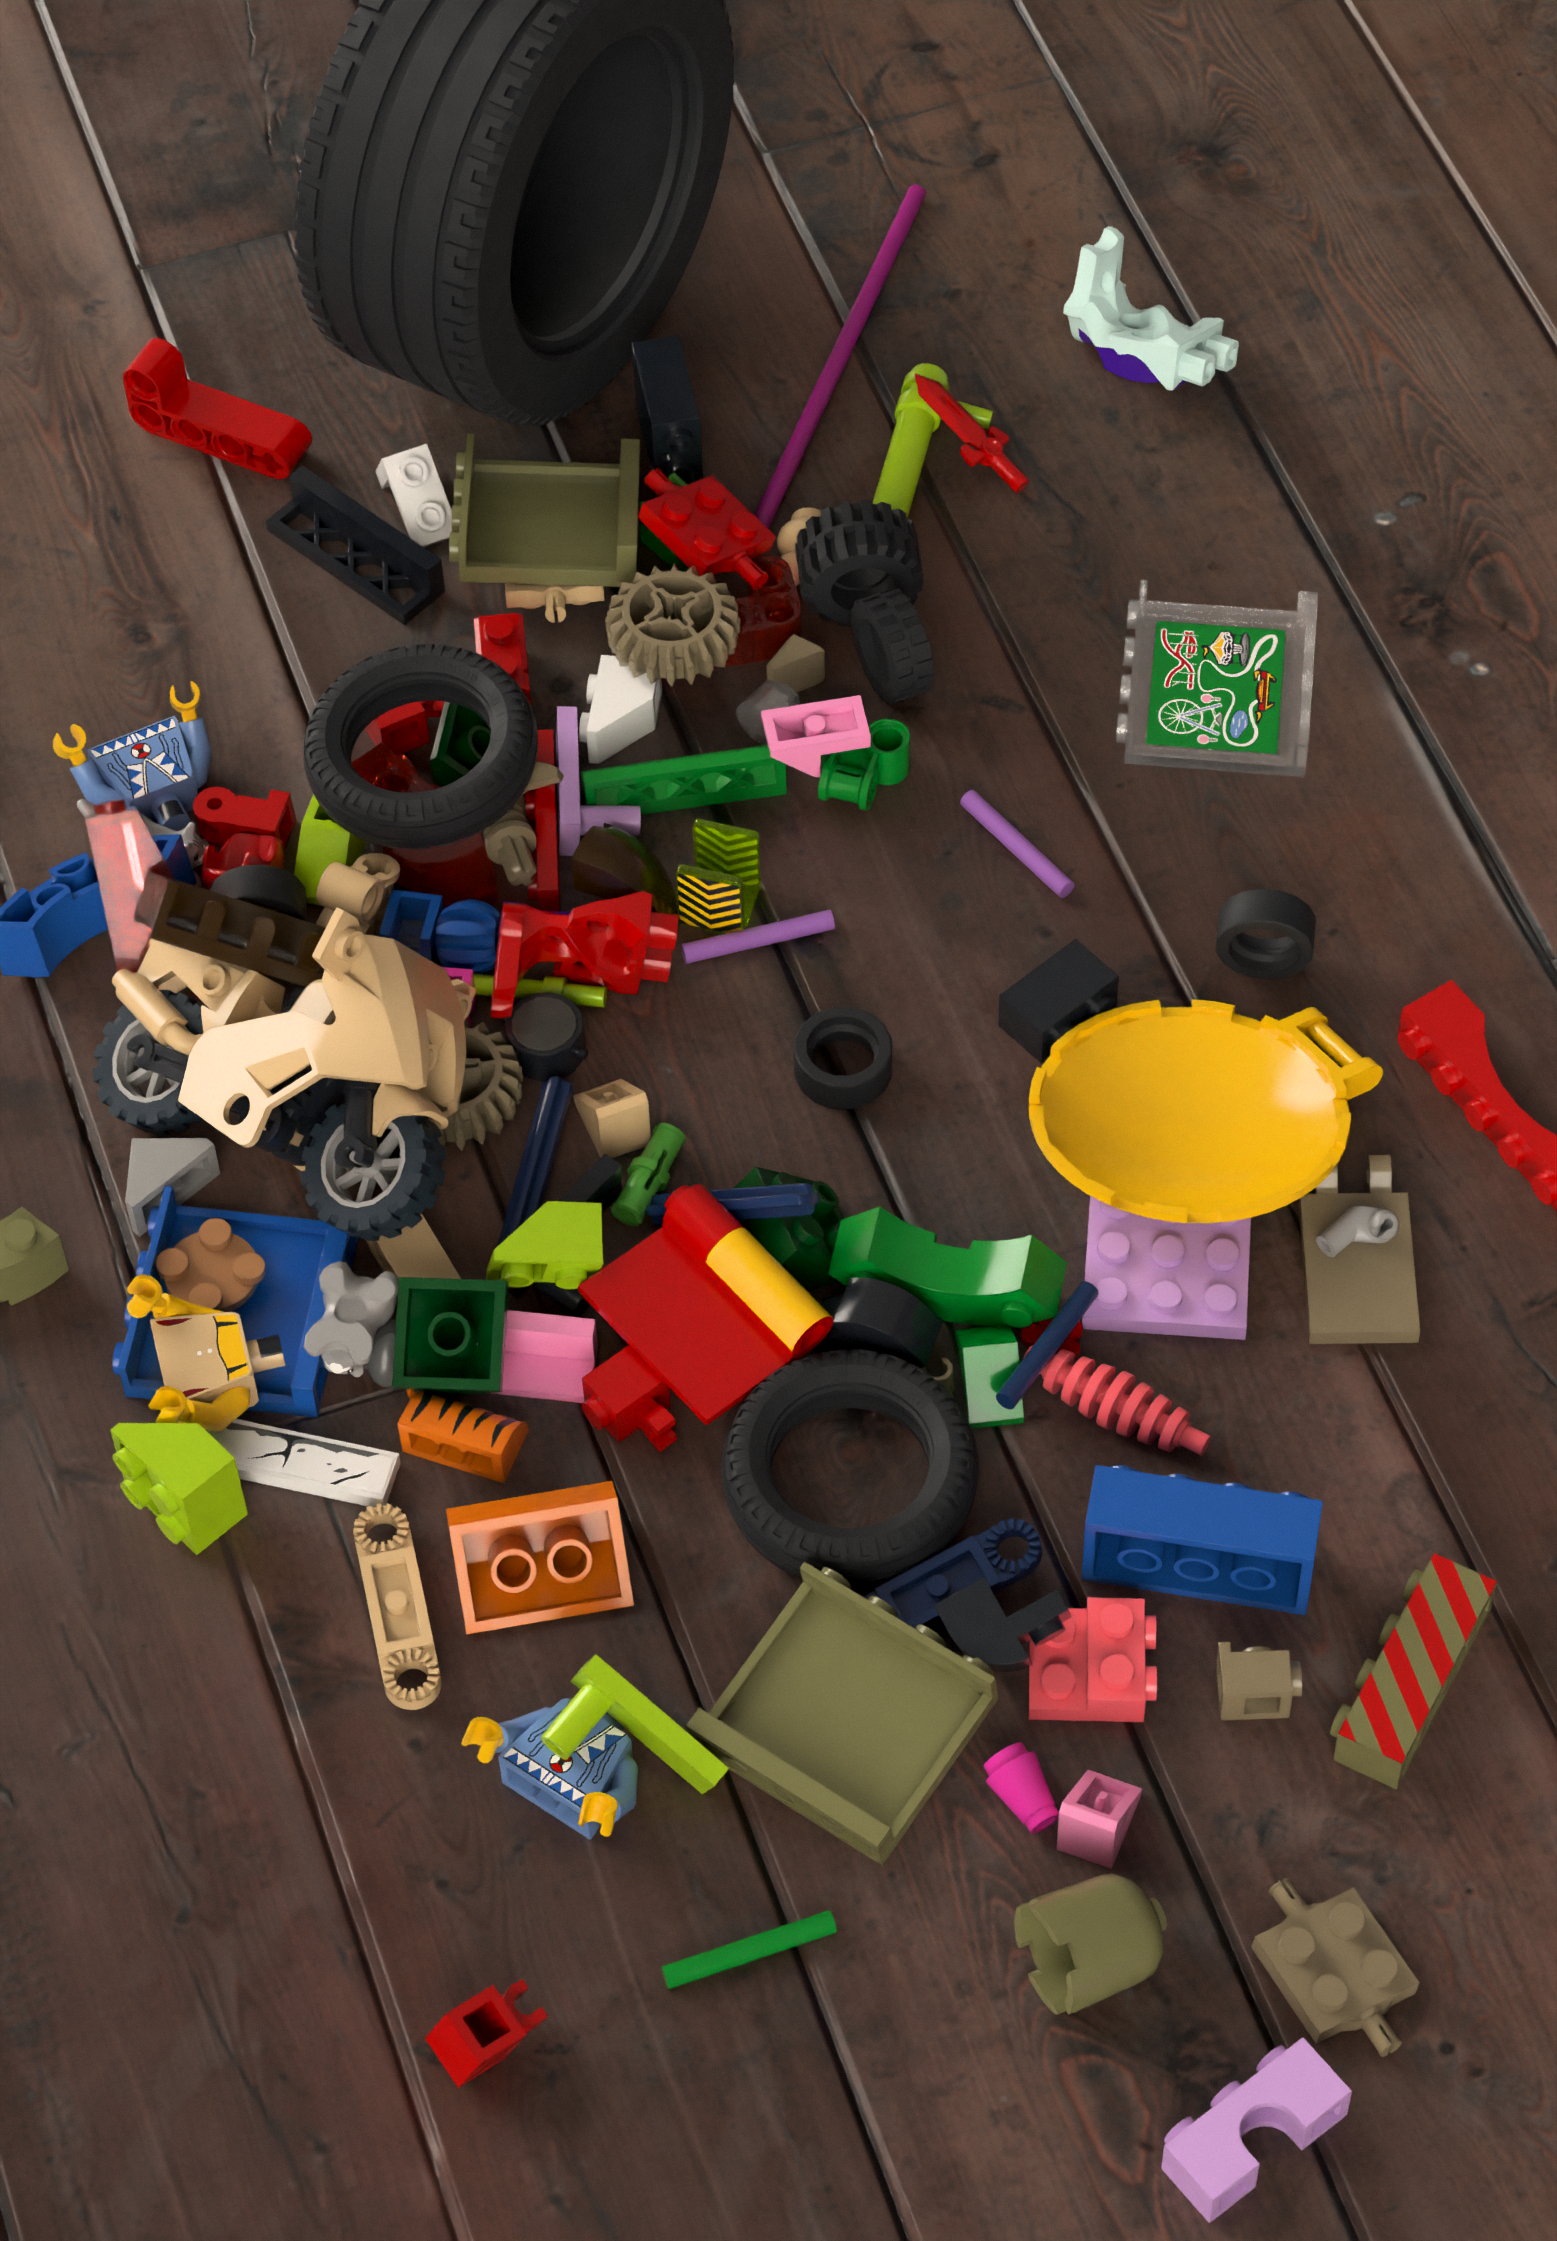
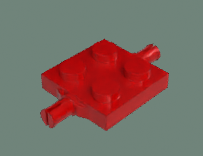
[638,468,776,590]

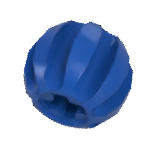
[435,899,501,974]

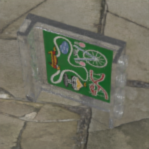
[1116,580,1318,777]

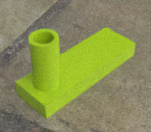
[540,1654,729,1794]

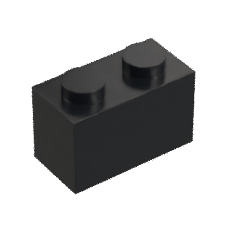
[998,939,1119,1063]

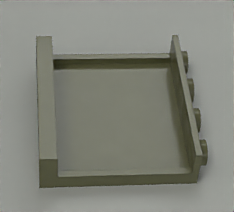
[449,434,640,587]
[686,1562,999,1866]

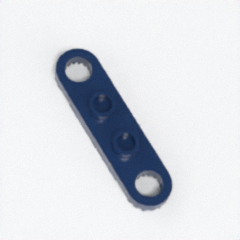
[864,1518,1042,1629]

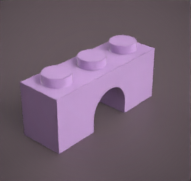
[1161,2037,1352,2223]

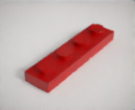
[525,729,561,912]

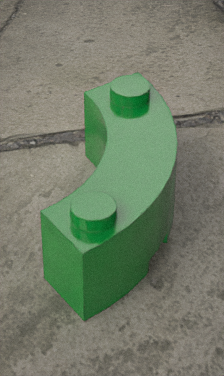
[828,1206,1067,1328]

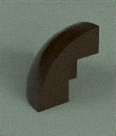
[572,823,680,935]

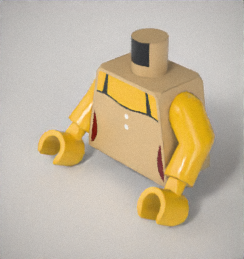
[127,1274,285,1432]

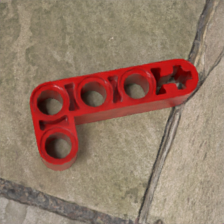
[123,338,313,480]

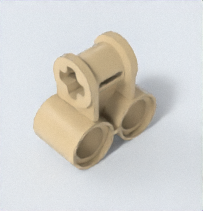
[316,853,400,936]

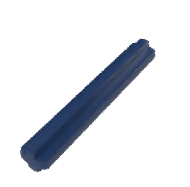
[498,1076,573,1246]
[646,1183,820,1226]

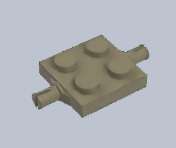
[1251,1878,1420,2057]

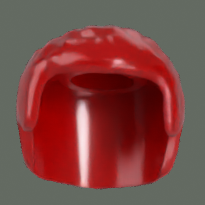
[201,833,285,890]

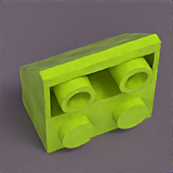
[110,1423,248,1555]

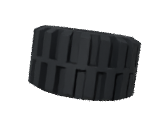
[795,500,924,626]

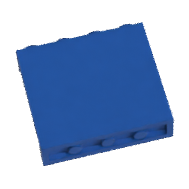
[112,1186,359,1418]

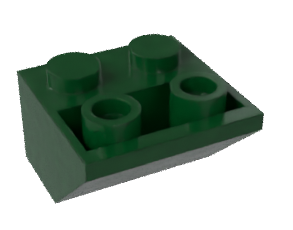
[734,1166,845,1292]

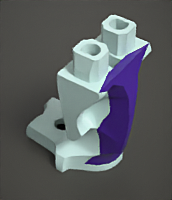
[1063,226,1239,390]

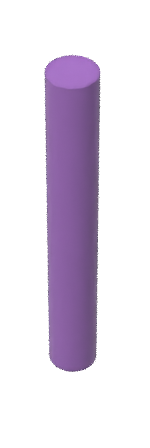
[960,790,1075,898]
[681,909,835,964]

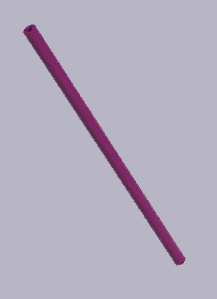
[754,185,926,529]

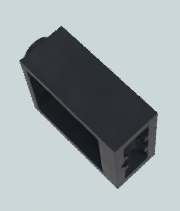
[631,335,703,484]

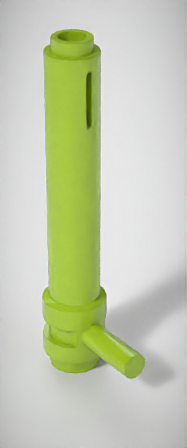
[872,363,993,518]

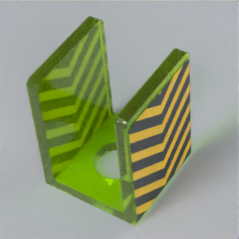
[676,819,761,934]

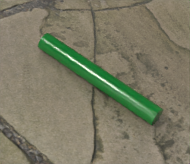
[661,1910,837,1989]

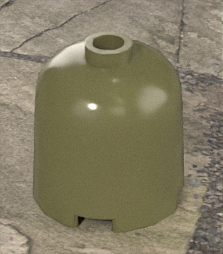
[1014,1874,1167,2015]

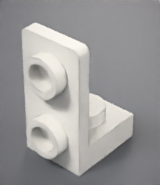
[375,444,452,547]

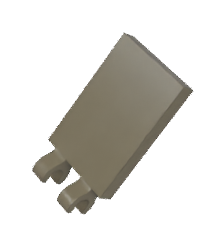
[1299,1155,1420,1344]

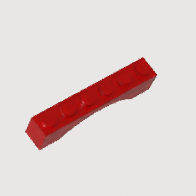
[1397,979,1557,1211]

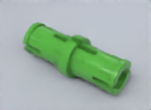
[611,1123,686,1226]

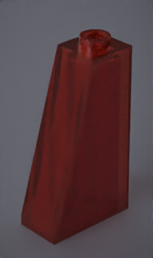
[85,799,190,989]

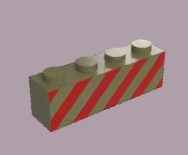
[1330,1553,1497,1790]

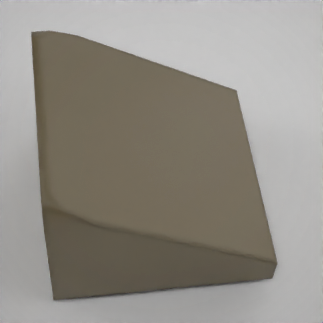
[766,634,825,701]

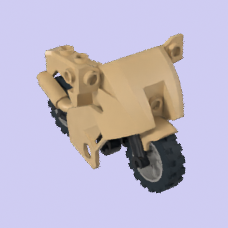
[93,907,477,1241]

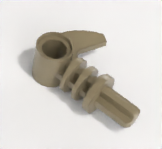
[483,761,564,886]

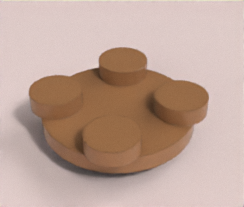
[156,1218,266,1312]

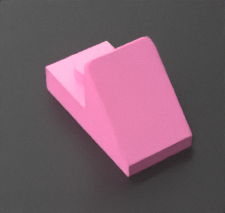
[761,695,871,777]

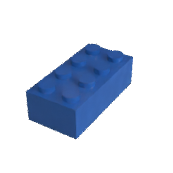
[1081,1465,1323,1615]

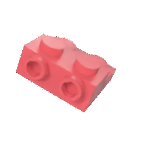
[1029,1597,1157,1722]

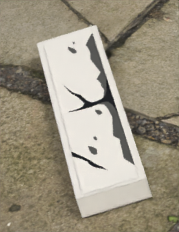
[207,1419,401,1507]

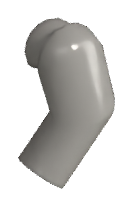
[1316,1206,1399,1258]

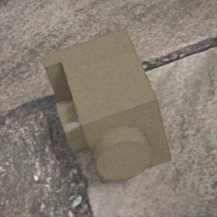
[1215,1642,1302,1721]

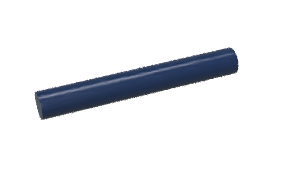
[996,1281,1099,1410]

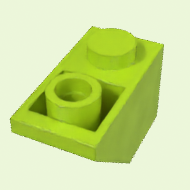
[294,794,367,906]
[486,1201,603,1289]

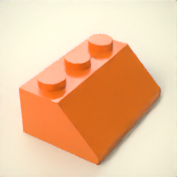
[446,1481,634,1635]

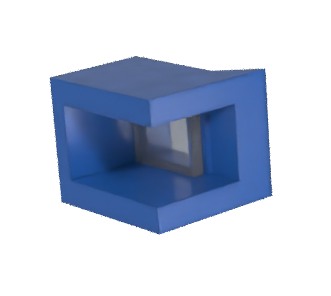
[379,890,444,963]

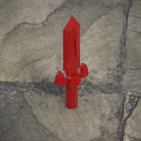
[914,373,1030,493]

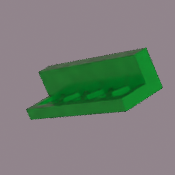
[580,745,787,815]

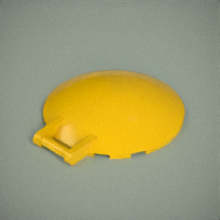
[1029,999,1383,1223]

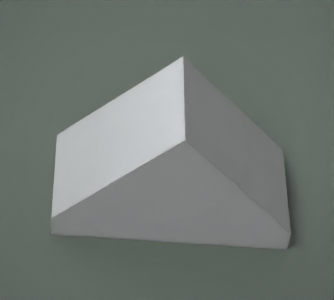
[125,1138,220,1237]

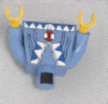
[53,681,212,831]
[461,1698,639,1840]

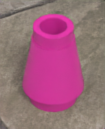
[983,1742,1059,1834]

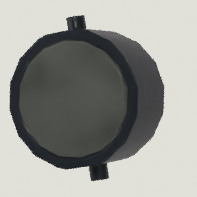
[503,992,588,1082]

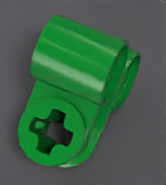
[818,719,910,812]

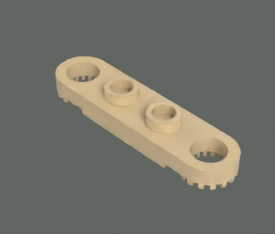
[353,1503,442,1710]

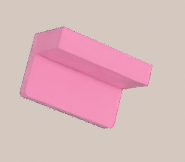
[491,1310,599,1403]

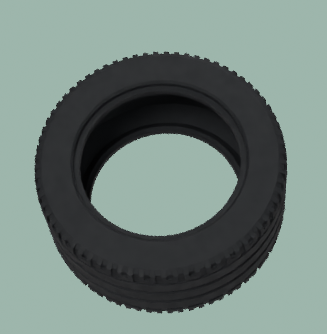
[294,0,734,426]

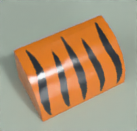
[397,1391,529,1484]

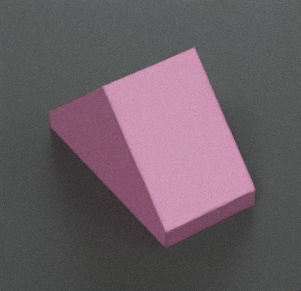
[1057,1770,1142,1869]

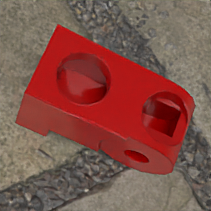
[193,787,296,851]

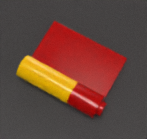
[578,1184,834,1426]

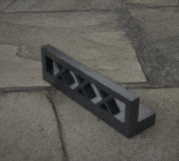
[266,465,445,625]

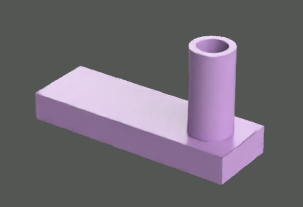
[556,706,641,856]

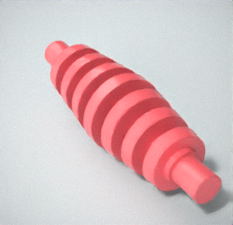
[1023,1346,1212,1456]

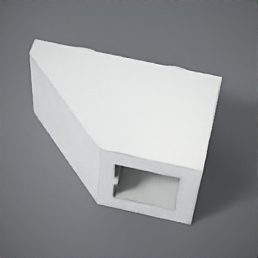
[579,655,662,764]

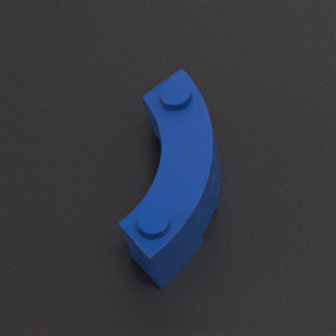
[0,834,197,978]

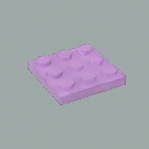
[1082,1196,1251,1340]

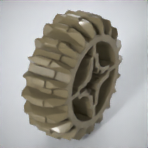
[605,563,740,687]
[438,1020,523,1151]

